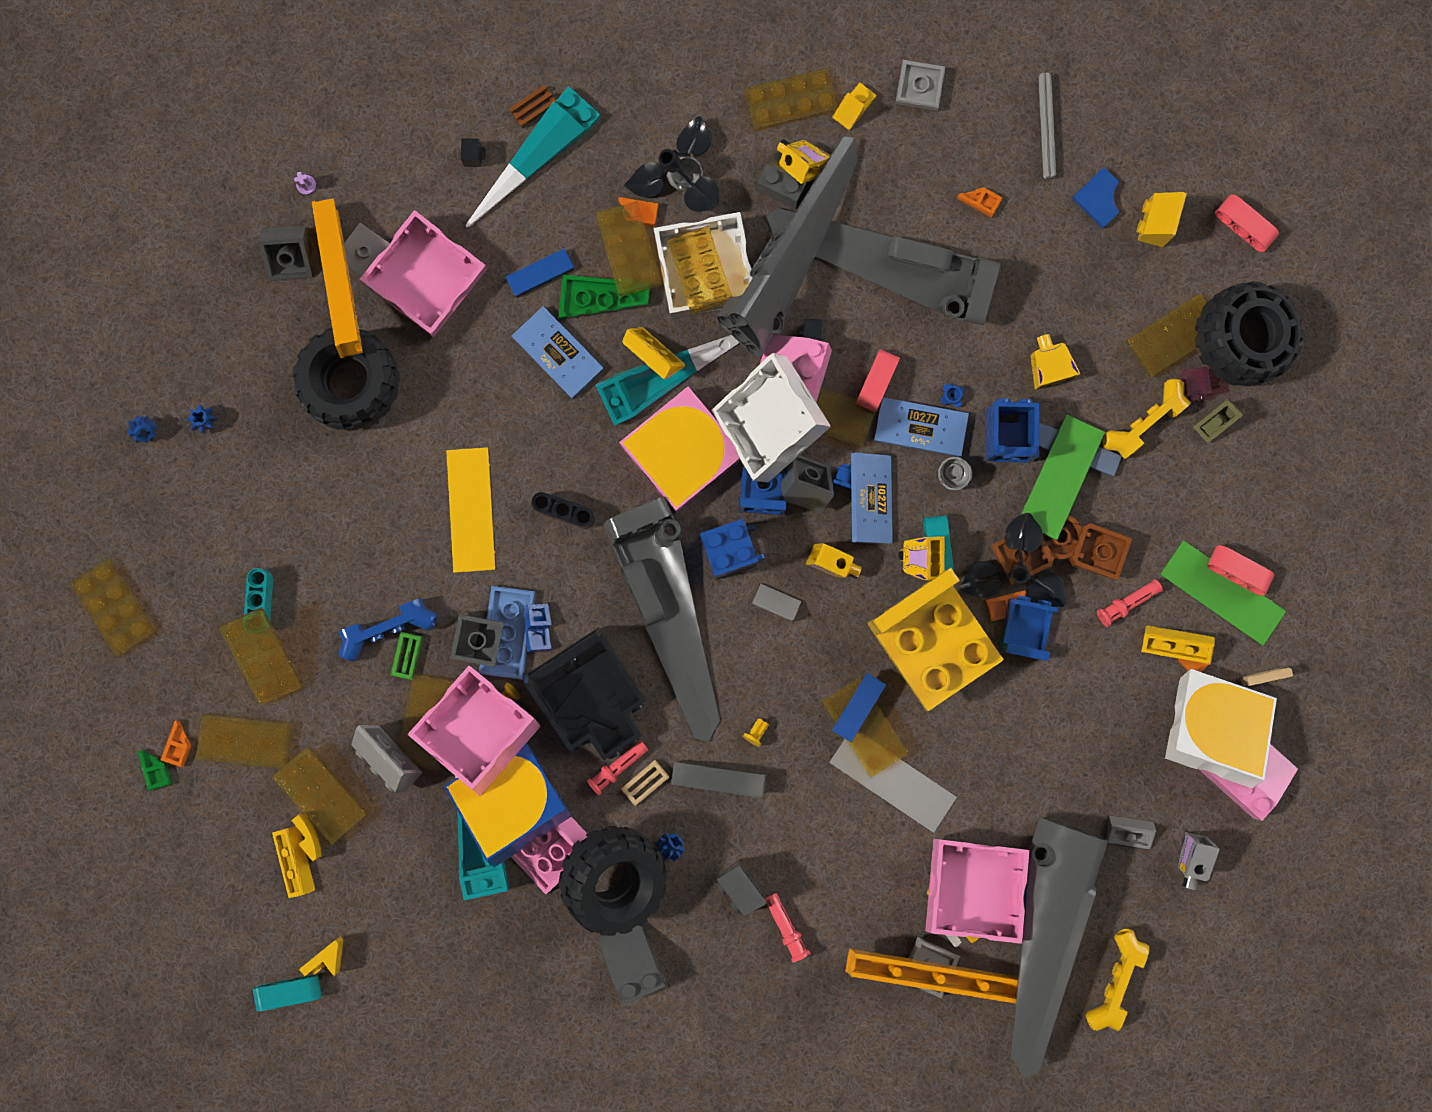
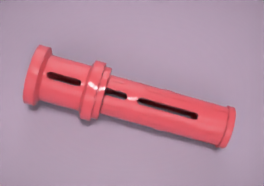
[1097,579,1163,627]
[586,740,649,796]
[766,892,811,963]

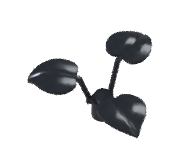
[625,116,720,212]
[961,513,1066,607]

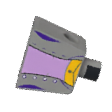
[1178,832,1220,890]

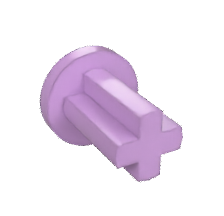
[294,172,316,195]

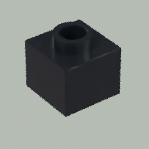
[461,138,486,167]
[799,319,822,341]

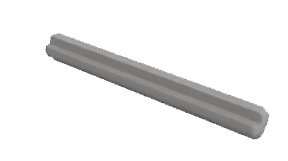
[1038,73,1056,179]

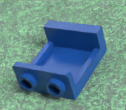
[998,595,1058,661]

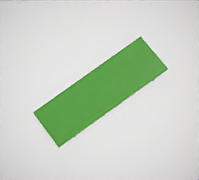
[1021,415,1105,540]
[1160,540,1286,646]

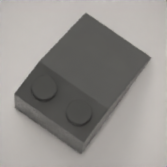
[597,926,666,1006]

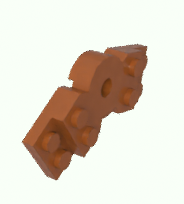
[990,515,1132,585]

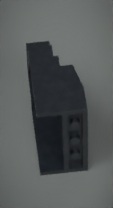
[524,627,646,761]

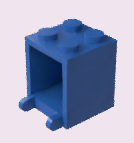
[986,398,1039,463]
[700,519,766,580]

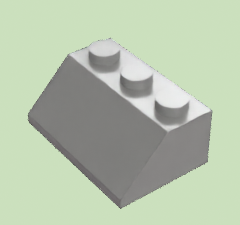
[351,725,423,793]

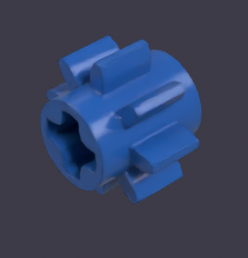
[186,405,217,434]
[127,415,157,443]
[655,832,685,862]

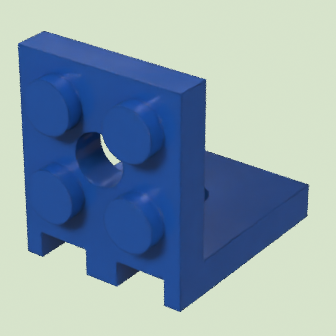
[739,464,786,516]

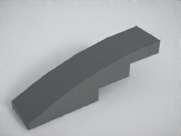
[671,762,767,798]

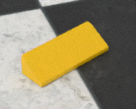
[622,327,685,379]
[1141,626,1215,664]
[272,826,315,898]

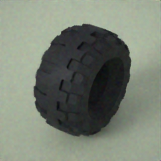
[1194,281,1304,387]
[292,328,400,431]
[559,826,667,936]

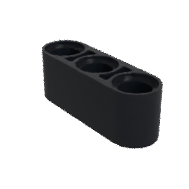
[531,492,595,529]

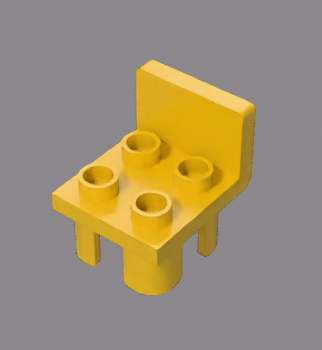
[868,568,1004,711]

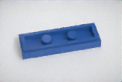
[506,249,574,298]
[832,673,886,742]

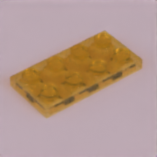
[744,68,838,132]
[595,201,662,297]
[667,227,732,315]
[1125,294,1206,378]
[70,558,157,657]
[219,607,303,705]
[821,677,909,778]
[272,746,368,844]

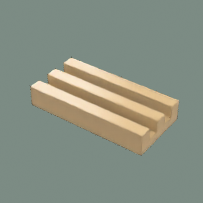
[1240,668,1293,686]
[621,760,670,806]

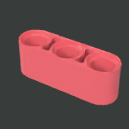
[1215,194,1279,252]
[855,349,900,413]
[1207,545,1275,596]

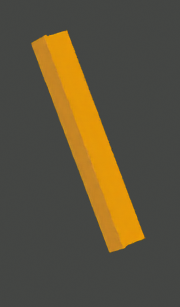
[312,198,363,358]
[845,948,1018,1004]

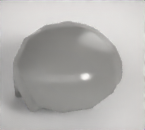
[667,156,703,190]
[938,457,972,490]

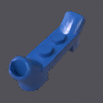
[338,598,437,662]

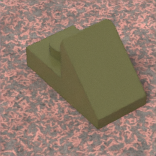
[1193,399,1243,443]

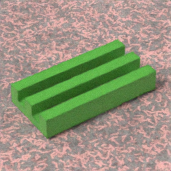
[391,632,423,680]

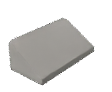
[752,584,801,622]
[1106,816,1156,849]

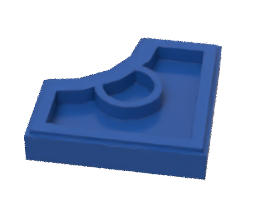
[1072,167,1119,229]

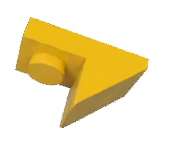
[832,83,877,131]
[299,936,343,976]

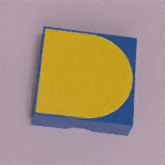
[444,743,572,867]

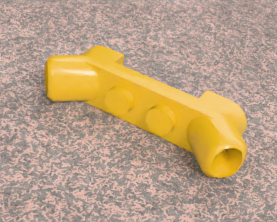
[1103,379,1191,459]
[1085,929,1149,1031]

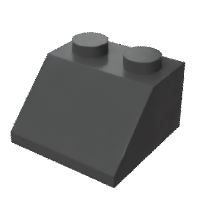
[757,152,809,209]
[258,226,313,280]
[781,455,834,513]
[450,613,504,667]
[716,860,767,916]

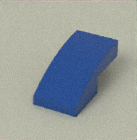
[525,604,551,653]

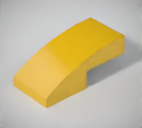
[291,813,322,861]

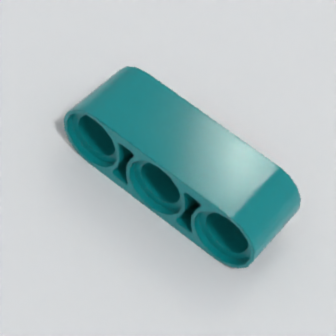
[923,515,954,581]
[243,568,273,633]
[252,974,322,1012]

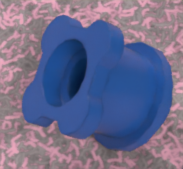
[832,464,852,491]

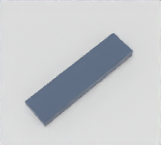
[1039,423,1122,477]

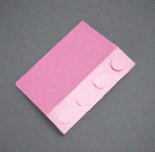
[760,335,832,402]
[1199,744,1298,821]
[511,817,587,894]

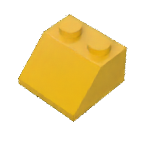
[1136,192,1187,247]

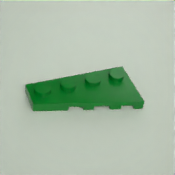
[559,275,650,320]

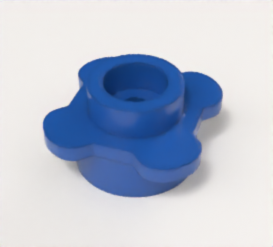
[940,384,964,408]

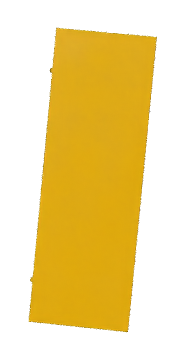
[446,447,495,573]

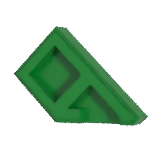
[137,750,172,791]

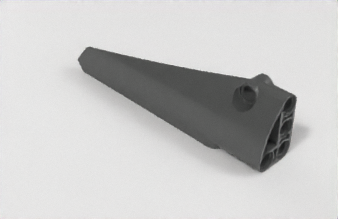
[716,137,858,357]
[766,208,1000,326]
[603,497,720,742]
[1010,816,1108,1078]

